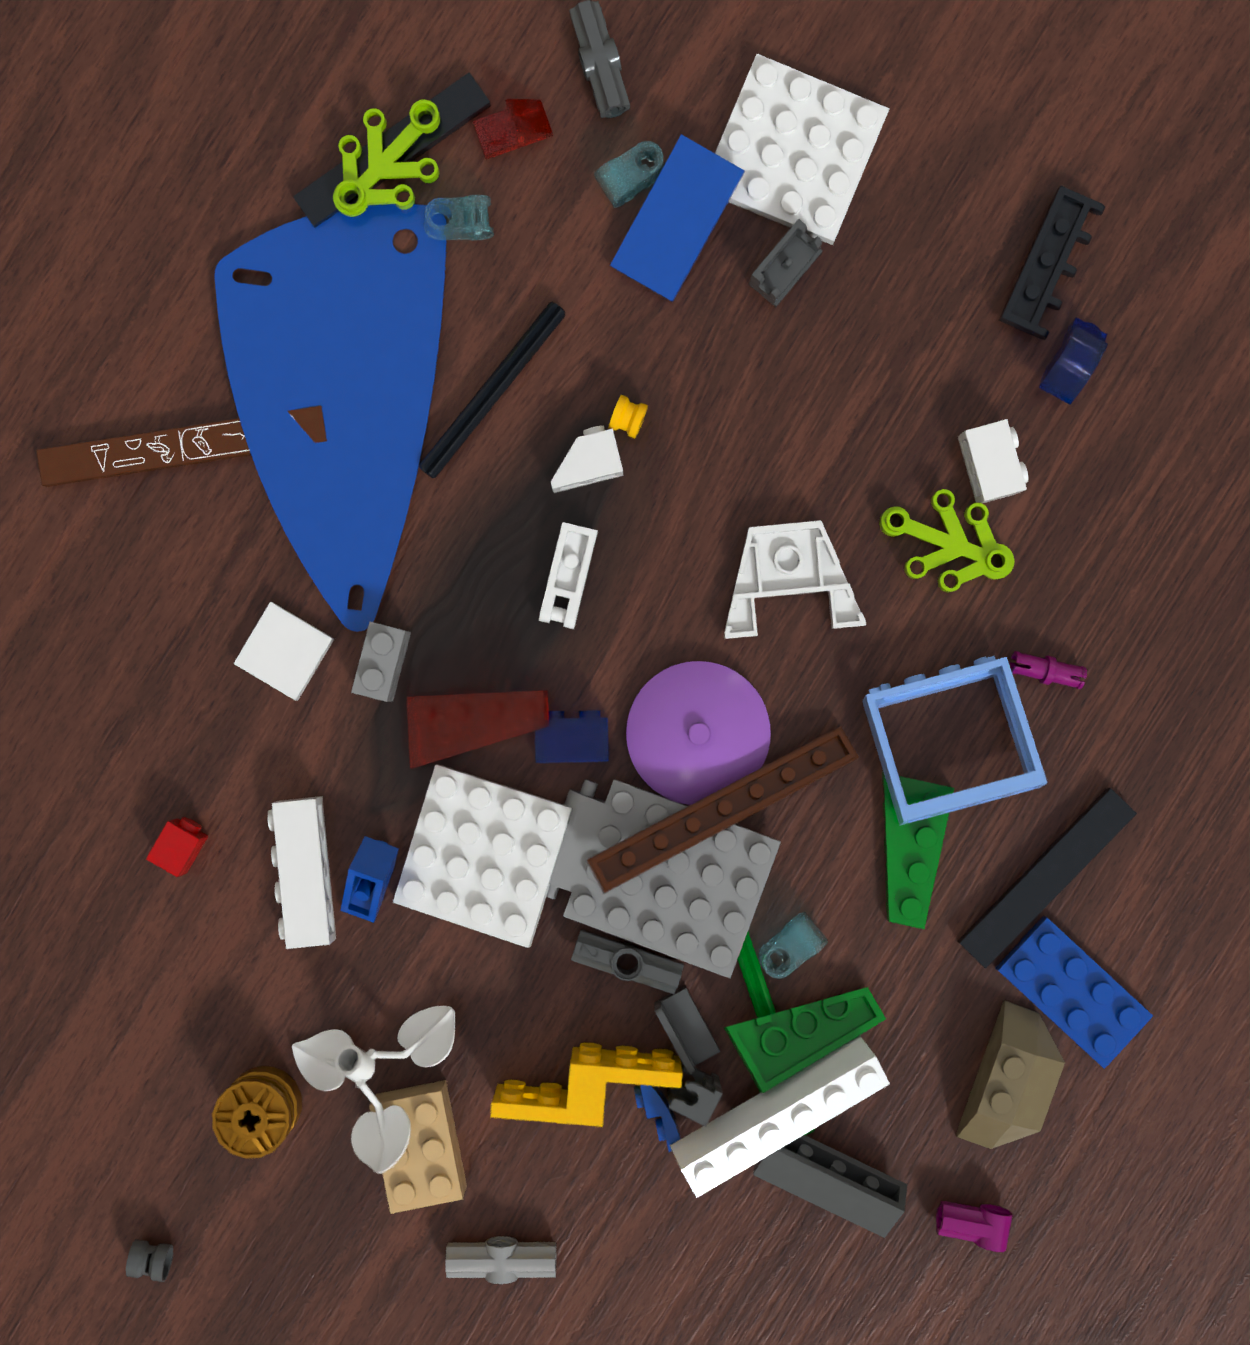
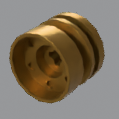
[212,1066,302,1159]

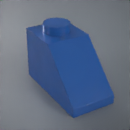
[340,836,399,923]

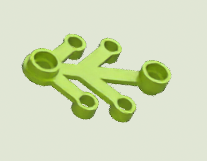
[333,100,440,217]
[879,489,1014,592]

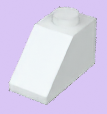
[551,426,623,493]

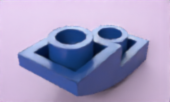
[634,1085,681,1152]

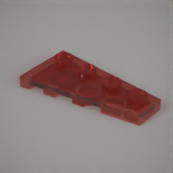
[407,690,549,769]

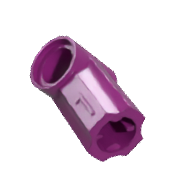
[936,1201,1013,1252]

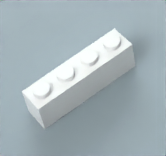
[268,796,336,949]

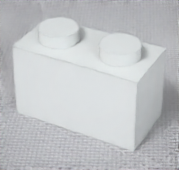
[958,419,1029,503]

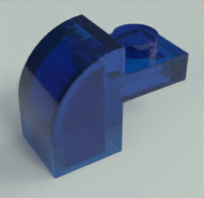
[1039,317,1108,405]

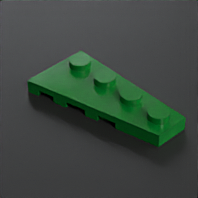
[882,772,955,929]
[724,987,886,1093]

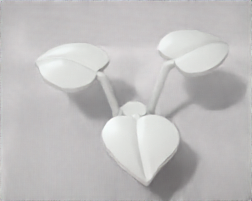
[292,1006,455,1174]

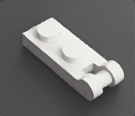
[539,522,598,629]

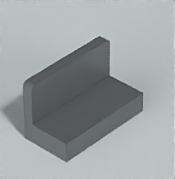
[654,986,720,1075]

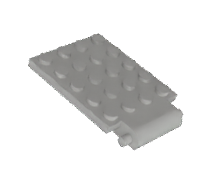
[546,779,781,978]

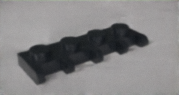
[999,186,1105,340]

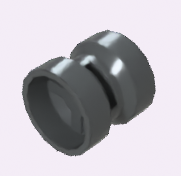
[126,1239,173,1282]

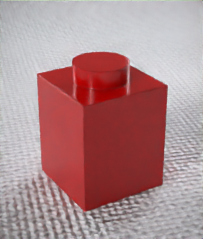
[146,817,208,877]

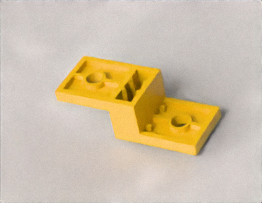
[490,1043,682,1127]

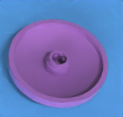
[626,661,771,805]

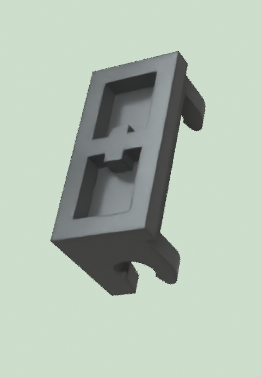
[749,219,823,307]
[667,1066,723,1127]

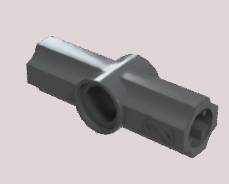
[569,0,630,118]
[571,929,684,994]

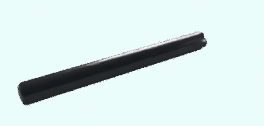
[419,301,565,478]

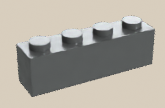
[753,1135,907,1238]

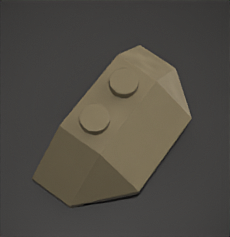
[956,1000,1065,1149]

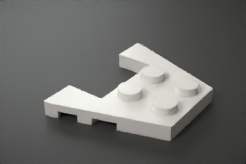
[724,520,866,639]

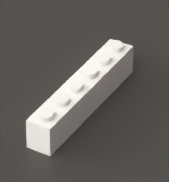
[670,1035,890,1197]

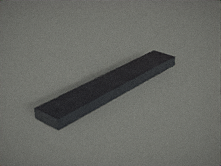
[293,73,491,228]
[957,788,1137,969]

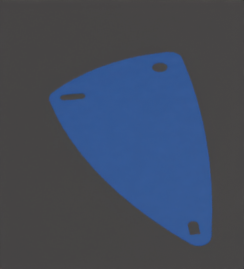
[214,204,447,632]

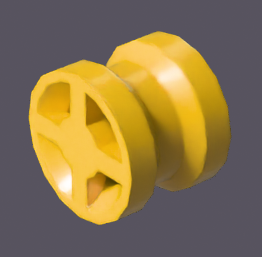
[608,395,648,439]

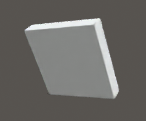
[234,602,334,701]

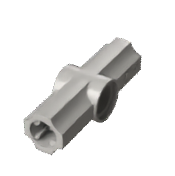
[445,1236,556,1284]

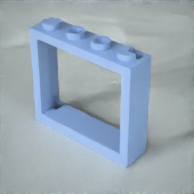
[862,656,1047,826]

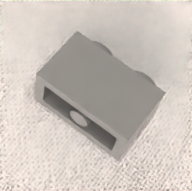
[351,622,411,702]

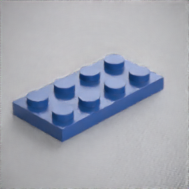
[995,916,1153,1069]

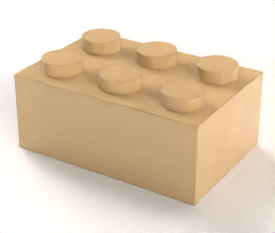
[369,1080,467,1214]

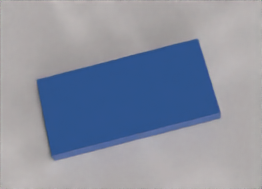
[610,134,745,302]

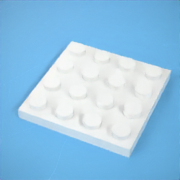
[715,54,889,245]
[393,764,573,948]

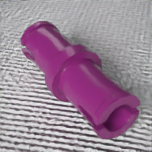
[1009,651,1087,689]

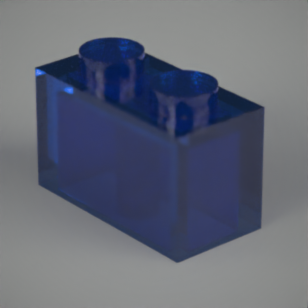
[535,710,609,763]

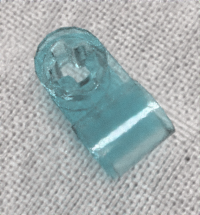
[594,141,664,208]
[423,195,494,241]
[758,912,828,979]

